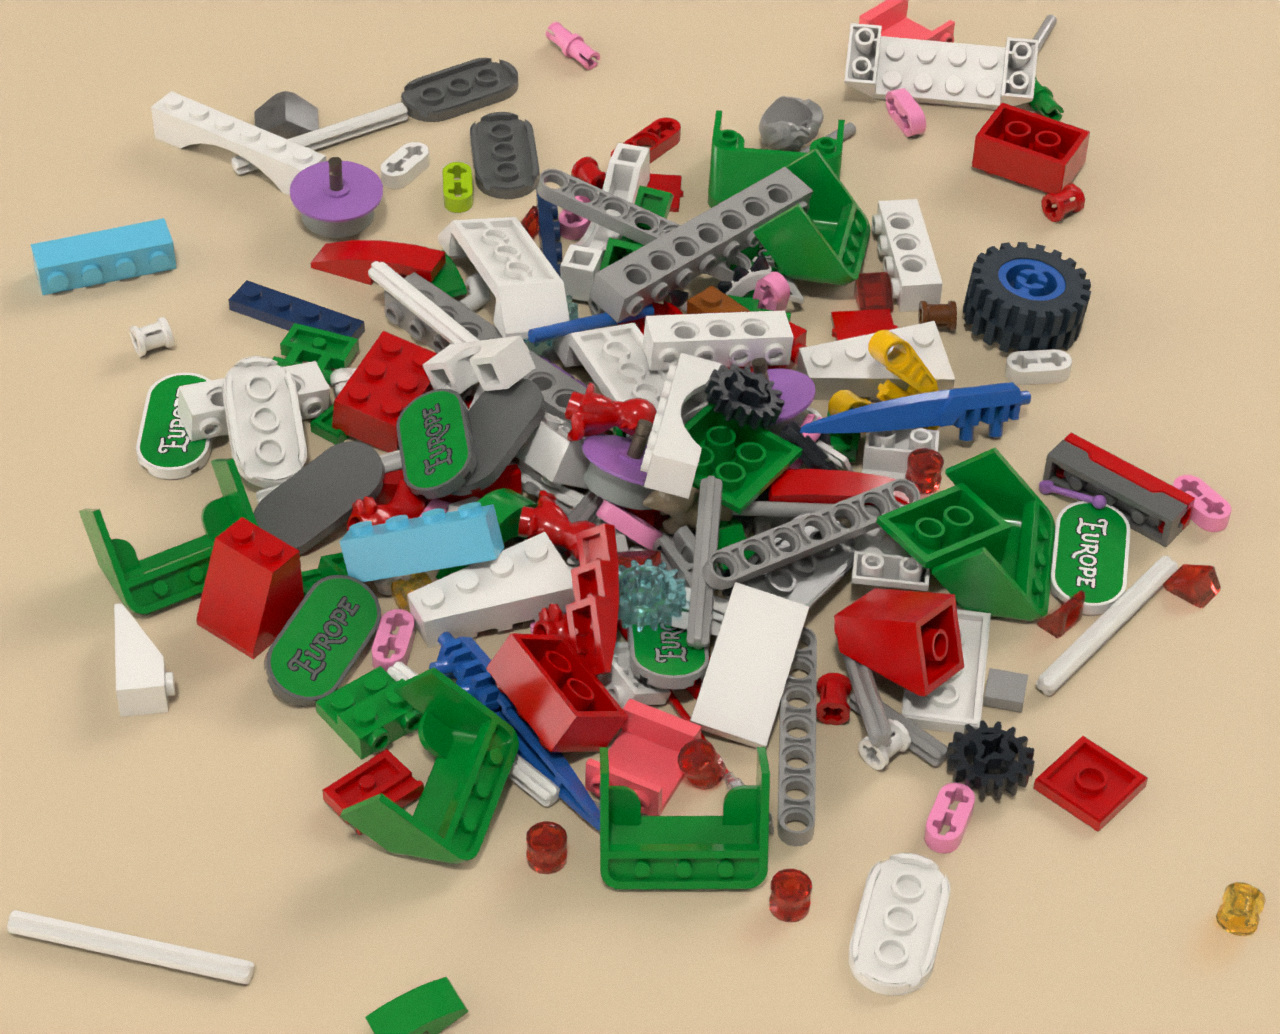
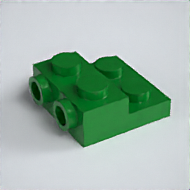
[315,666,423,760]

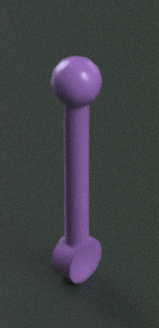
[1039,480,1107,509]

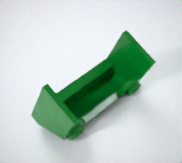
[707,110,845,208]
[753,148,871,286]
[932,447,1055,621]
[79,458,258,614]
[340,667,519,864]
[599,747,770,889]

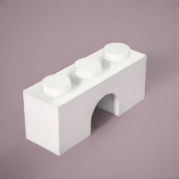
[423,335,536,394]

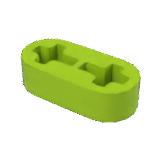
[442,162,473,213]

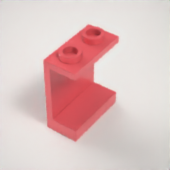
[859,0,955,43]
[585,699,702,816]

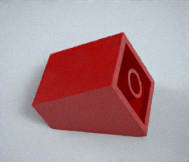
[196,517,304,660]
[834,588,965,696]

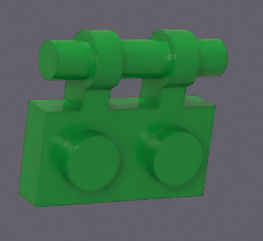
[272,323,359,385]

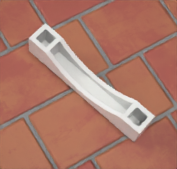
[151,91,326,196]
[560,143,650,302]
[640,353,722,499]

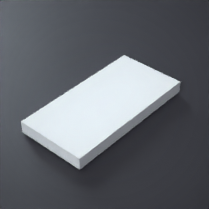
[690,582,809,748]
[901,609,991,734]

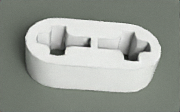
[381,142,429,189]
[1005,349,1072,385]

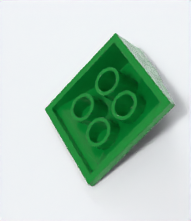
[684,403,803,514]

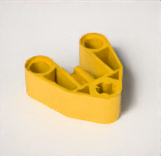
[828,330,940,434]

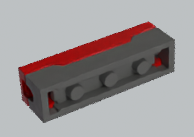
[1043,432,1195,547]

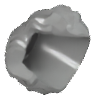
[759,96,824,151]

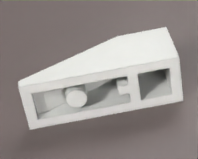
[114,603,175,717]

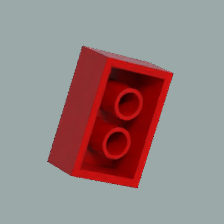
[972,102,1090,194]
[332,331,438,453]
[486,633,628,752]

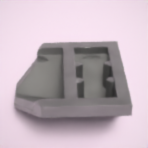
[254,91,319,139]

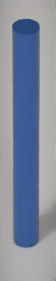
[528,304,654,343]

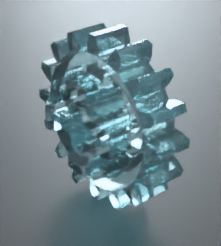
[618,559,686,632]

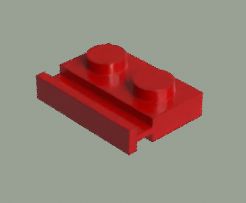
[322,749,424,836]

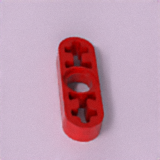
[611,117,681,163]

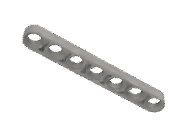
[537,169,751,281]
[702,479,920,590]
[777,627,817,847]

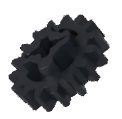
[704,364,785,430]
[946,720,1035,799]

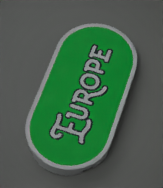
[626,595,709,690]

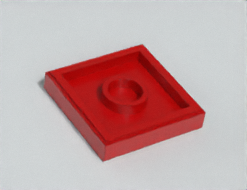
[1033,736,1148,832]

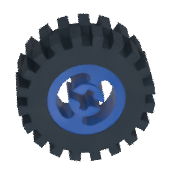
[963,242,1091,353]

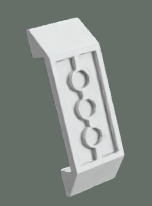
[844,23,1039,110]
[438,217,570,340]
[552,323,693,444]
[851,428,939,591]

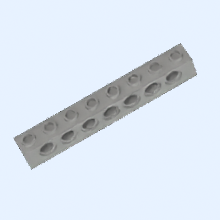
[589,167,813,323]
[384,272,608,434]

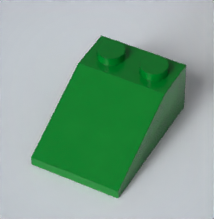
[876,482,1011,569]

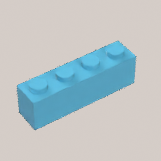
[30,218,177,295]
[339,502,504,582]

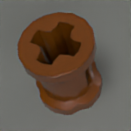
[918,301,957,331]

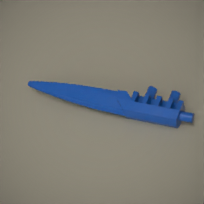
[800,382,1031,441]
[429,631,600,831]

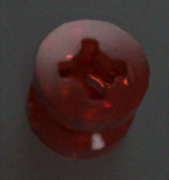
[905,448,944,495]
[678,739,726,790]
[526,821,567,874]
[769,868,813,922]

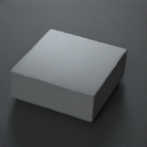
[983,668,1028,712]

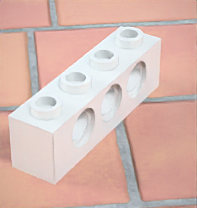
[871,199,943,312]
[643,310,794,371]
[178,361,330,442]

